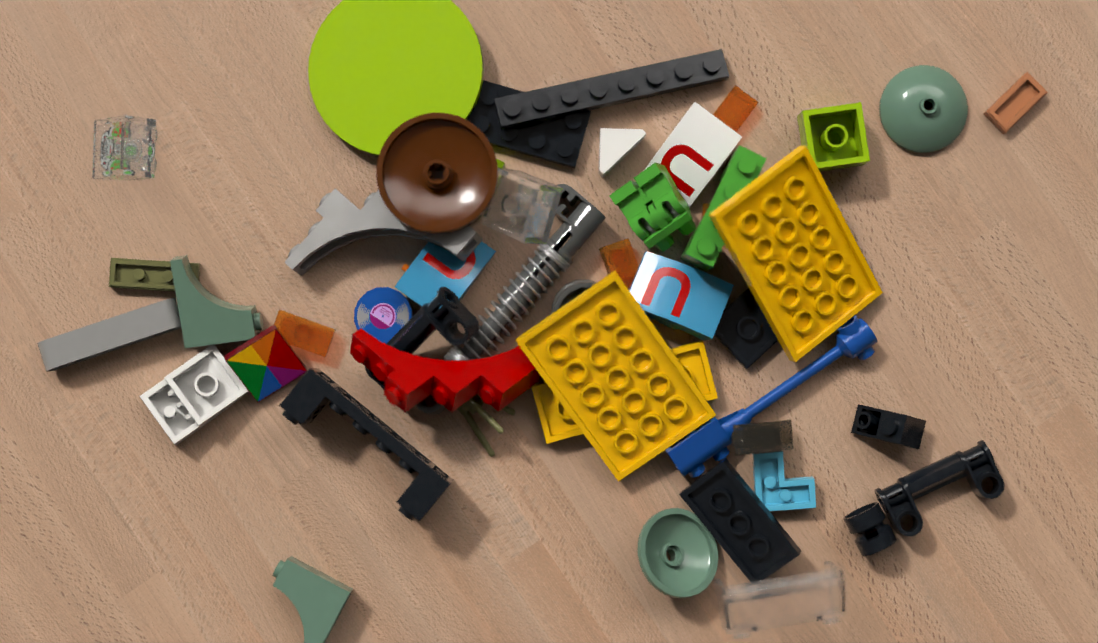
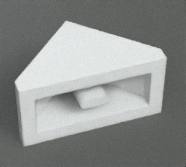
[599,128,646,178]

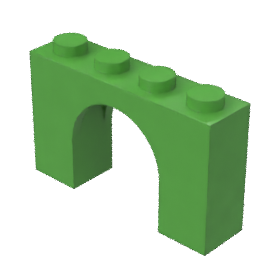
[680,145,767,272]

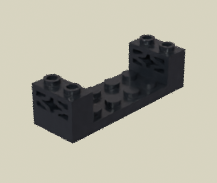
[279,368,453,521]

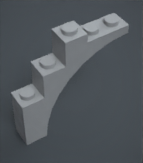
[284,188,483,276]

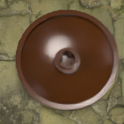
[376,113,498,234]

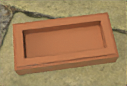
[983,71,1048,134]

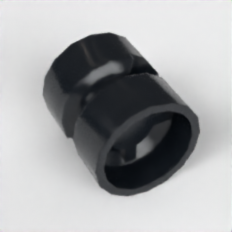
[843,502,897,557]

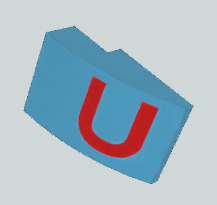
[395,241,496,308]
[629,251,734,341]

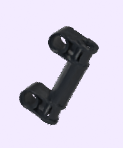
[365,287,479,390]
[875,440,1004,537]

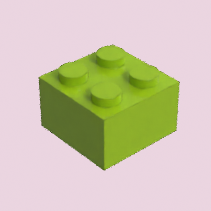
[797,102,870,172]

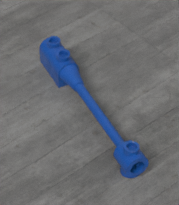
[665,315,878,478]

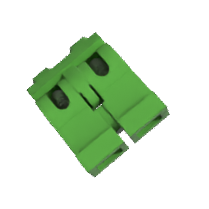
[609,163,696,252]

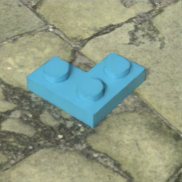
[752,450,816,511]

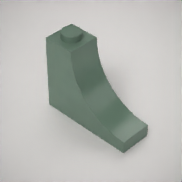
[170,255,263,348]
[272,556,353,643]

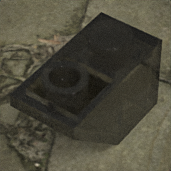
[731,419,794,455]

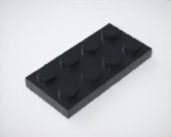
[467,80,591,168]
[679,458,802,586]

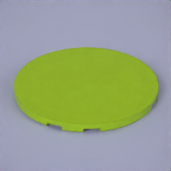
[308,0,484,156]

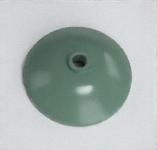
[879,65,968,153]
[637,508,718,598]

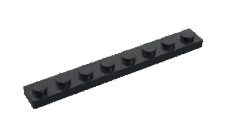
[494,49,729,130]

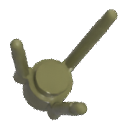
[457,394,515,457]

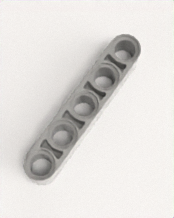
[37,298,181,372]

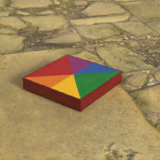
[224,324,307,402]

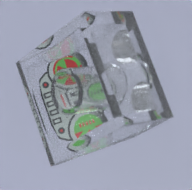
[92,115,158,180]

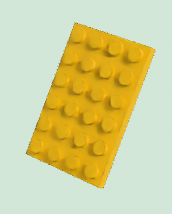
[708,145,883,362]
[516,270,716,482]

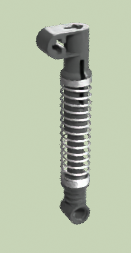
[416,184,606,415]

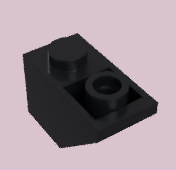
[851,404,926,449]

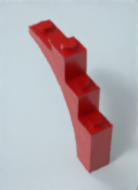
[350,328,542,413]

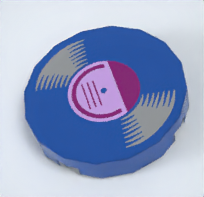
[354,287,413,344]

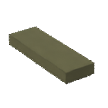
[109,258,201,291]

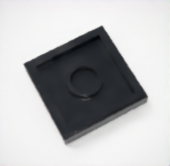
[714,288,778,369]

